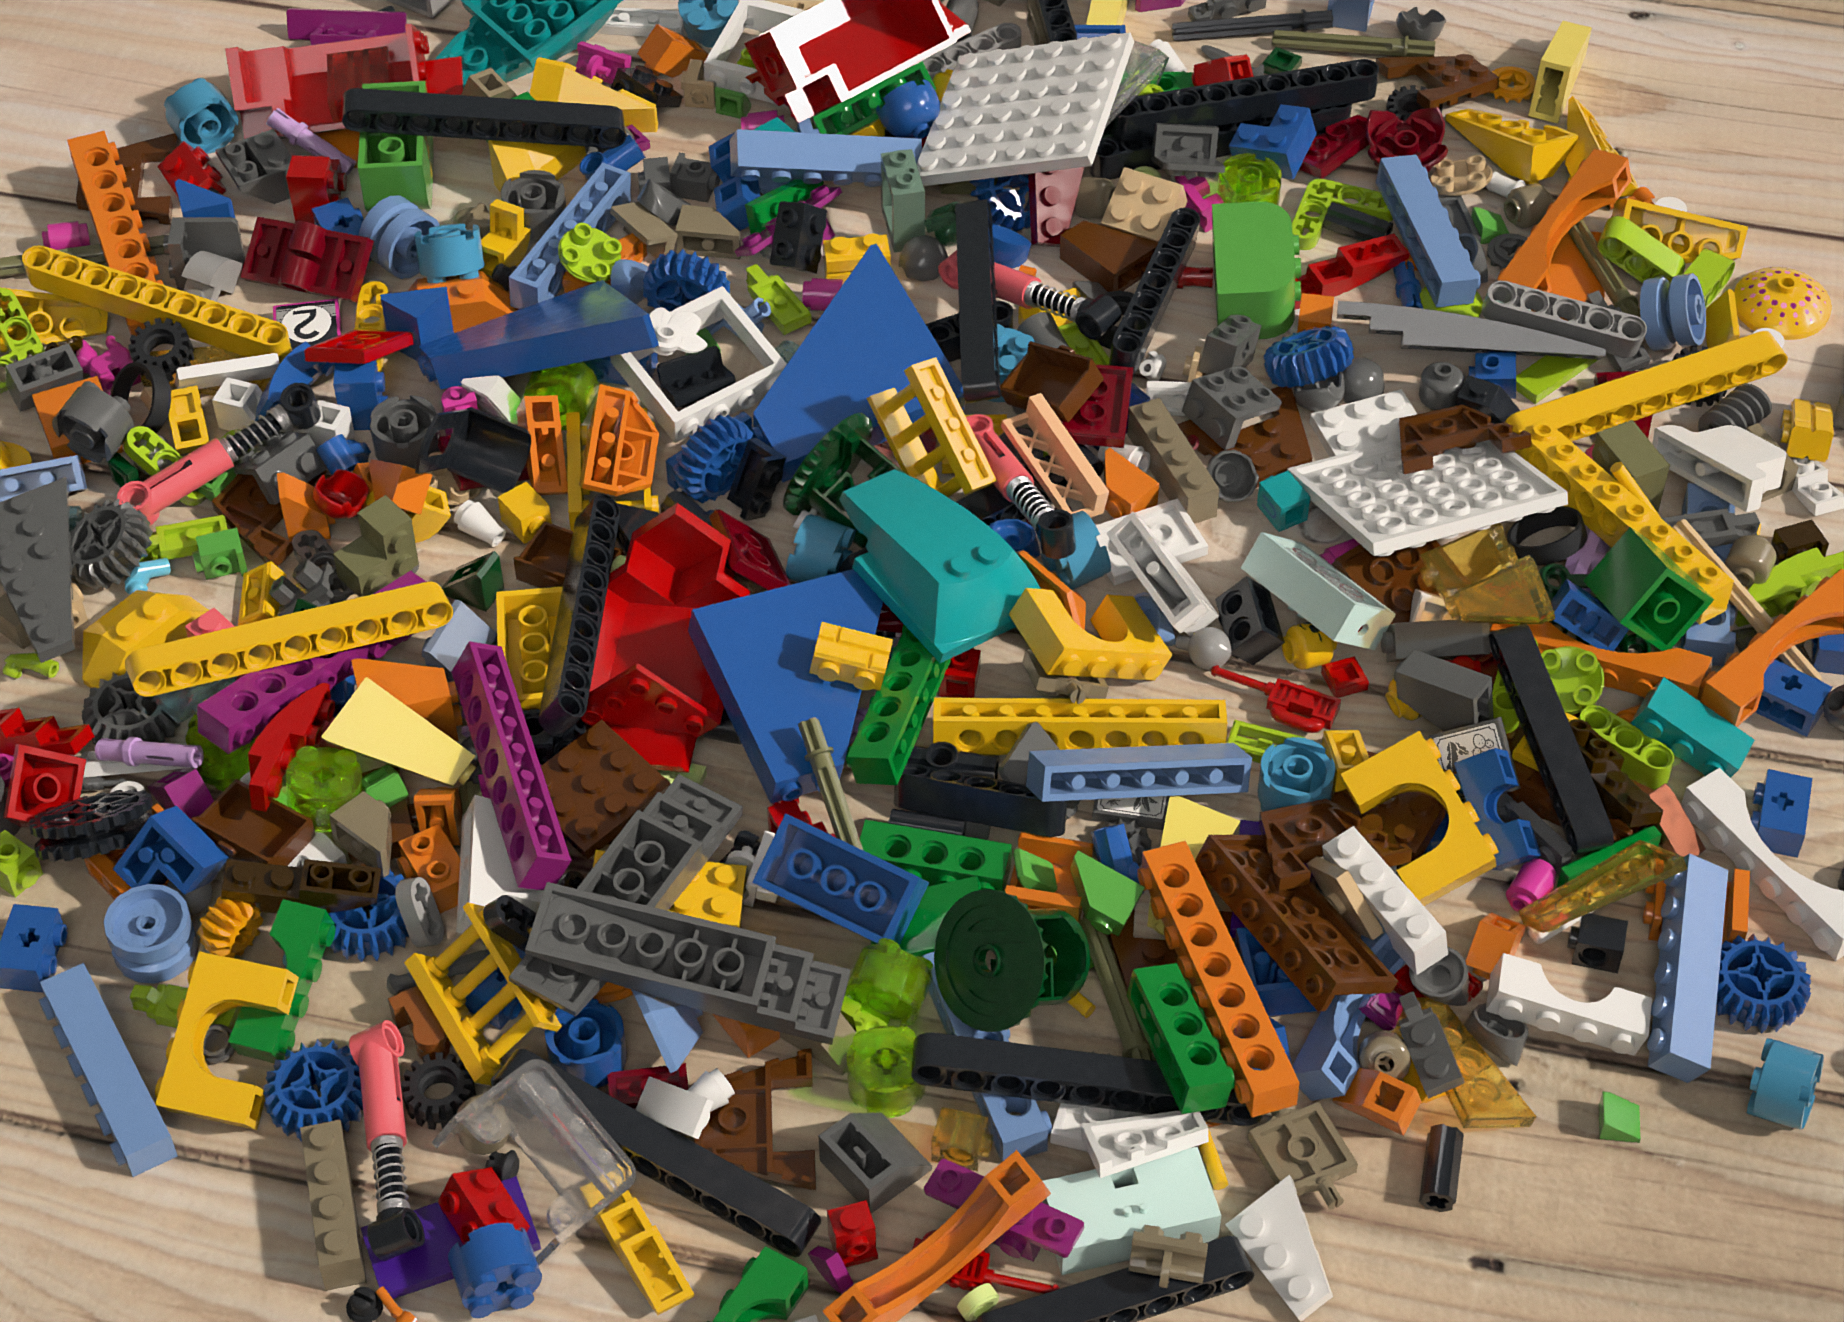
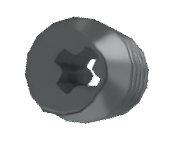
[1698,383,1772,432]

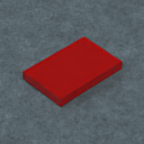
[304,329,413,364]

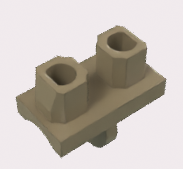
[1128,1224,1208,1288]

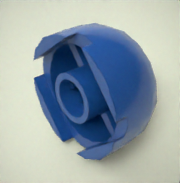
[876,80,940,139]

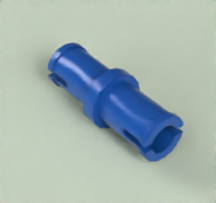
[1393,261,1423,309]

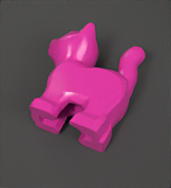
[75,335,141,395]

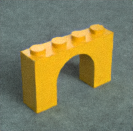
[1009,588,1172,681]
[1340,731,1499,906]
[155,951,299,1130]

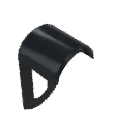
[415,407,531,493]

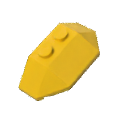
[82,590,209,688]

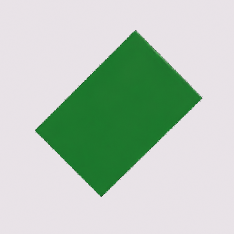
[871,876,981,969]

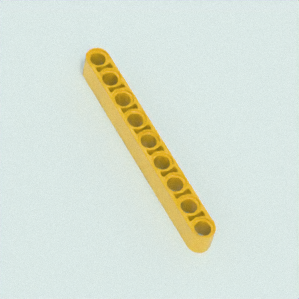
[22,245,292,363]
[1505,331,1788,442]
[125,581,453,697]

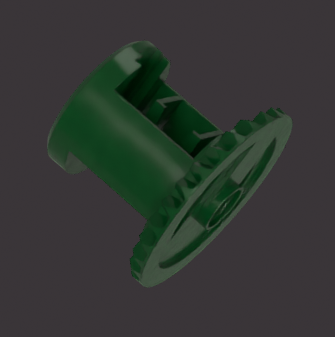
[783,413,908,549]
[934,889,1090,1032]

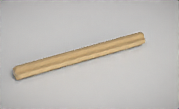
[1672,519,1822,681]

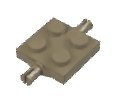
[1022,649,1109,704]
[1248,1101,1358,1210]

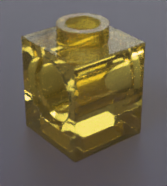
[931,1107,994,1172]

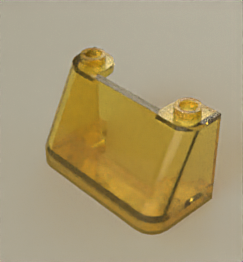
[1419,523,1555,625]

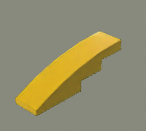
[581,1169,694,1316]

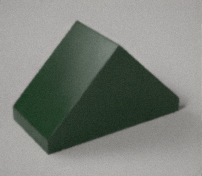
[442,551,504,612]

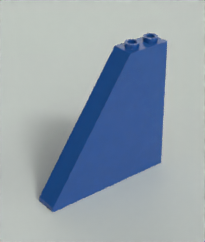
[750,244,965,483]
[417,280,659,389]
[688,569,883,803]

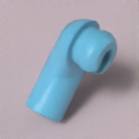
[125,558,171,595]

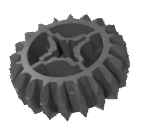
[70,499,153,590]
[82,671,182,745]

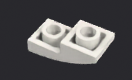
[1792,456,1844,516]
[635,1076,714,1139]

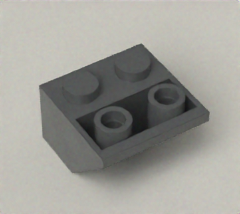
[215,129,292,204]
[818,1113,932,1214]

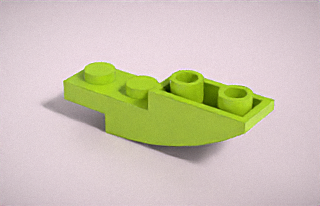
[1735,547,1844,627]

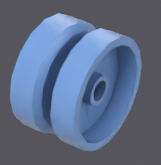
[358,195,440,279]
[1640,273,1706,351]
[104,884,198,984]

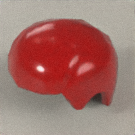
[312,469,370,520]

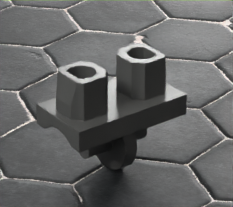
[269,559,335,616]

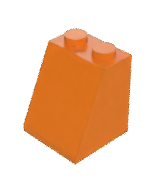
[351,658,463,760]

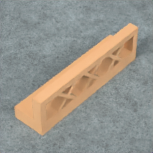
[1001,393,1109,518]

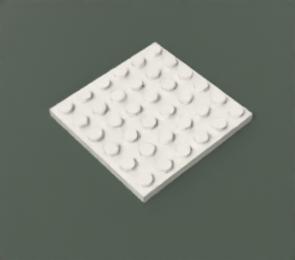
[917,32,1134,186]
[1287,439,1568,556]

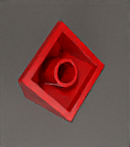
[4,744,86,828]

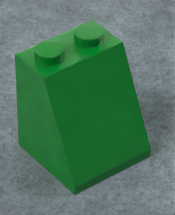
[1584,527,1714,651]

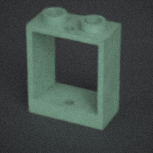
[881,149,925,253]

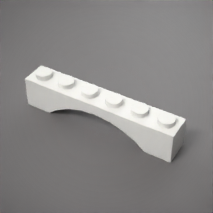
[1681,768,1844,961]

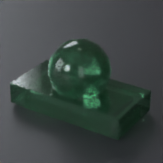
[924,201,960,247]

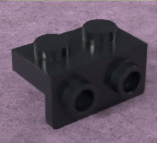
[611,65,683,111]
[770,201,827,274]
[656,346,736,408]
[727,438,787,521]

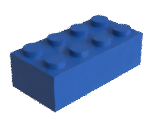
[752,813,929,951]

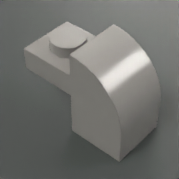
[181,251,243,302]

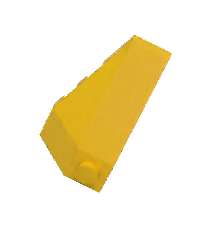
[530,57,658,133]
[1565,96,1639,197]
[1445,109,1578,184]
[488,140,586,193]
[1611,198,1748,264]
[0,287,108,352]

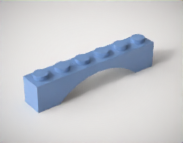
[1292,912,1405,1101]

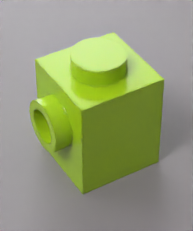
[0,830,44,898]

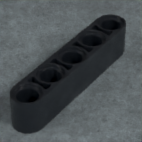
[894,764,1067,837]

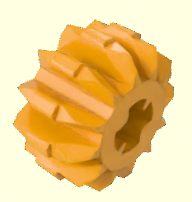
[197,896,264,958]

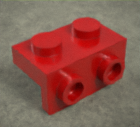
[157,141,227,197]
[438,1167,530,1244]

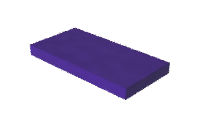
[360,1176,541,1299]

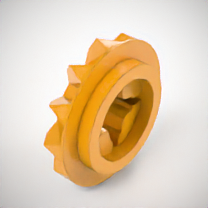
[1489,66,1536,103]

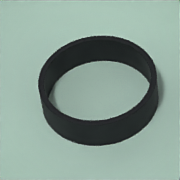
[110,362,171,433]
[1507,506,1588,566]

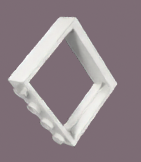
[704,0,806,107]
[610,286,787,443]

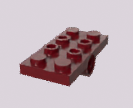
[240,216,374,303]

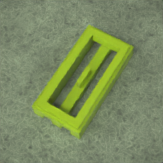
[1226,720,1305,764]

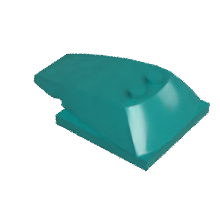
[435,0,623,87]
[839,469,1040,663]

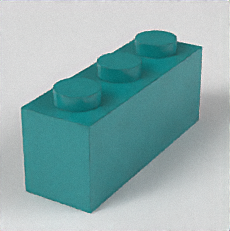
[1630,677,1755,778]

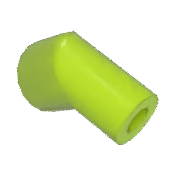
[2,653,59,679]

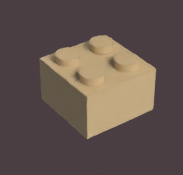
[1101,167,1187,242]

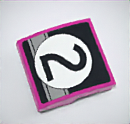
[273,299,342,350]

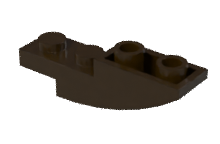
[1569,719,1664,828]
[221,859,381,914]

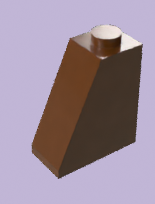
[1060,220,1158,292]

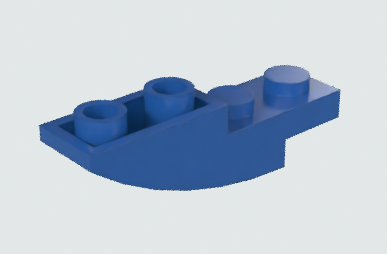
[255,341,335,421]

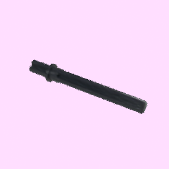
[1172,9,1333,41]

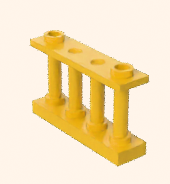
[866,357,997,498]
[566,408,659,531]
[404,902,562,1086]

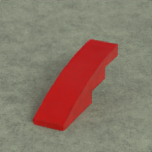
[1295,233,1410,310]
[0,708,95,756]

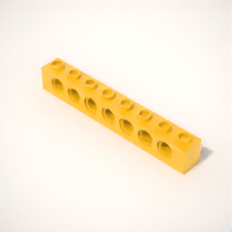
[1514,419,1734,625]
[933,698,1228,755]

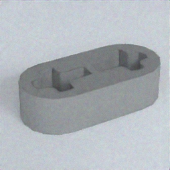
[395,877,444,947]

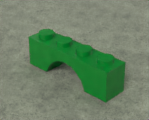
[228,899,336,1063]
[707,1246,808,1322]

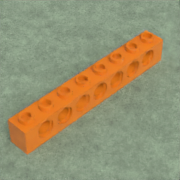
[67,131,164,336]
[1137,840,1300,1117]

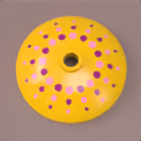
[1734,267,1832,340]

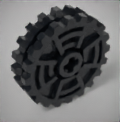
[28,789,153,862]

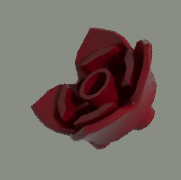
[1365,107,1448,172]

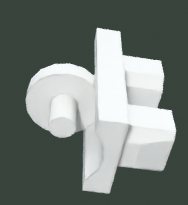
[726,831,778,907]

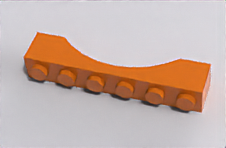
[1497,148,1632,312]
[1700,569,1844,727]
[1490,600,1712,701]
[822,1150,1051,1322]

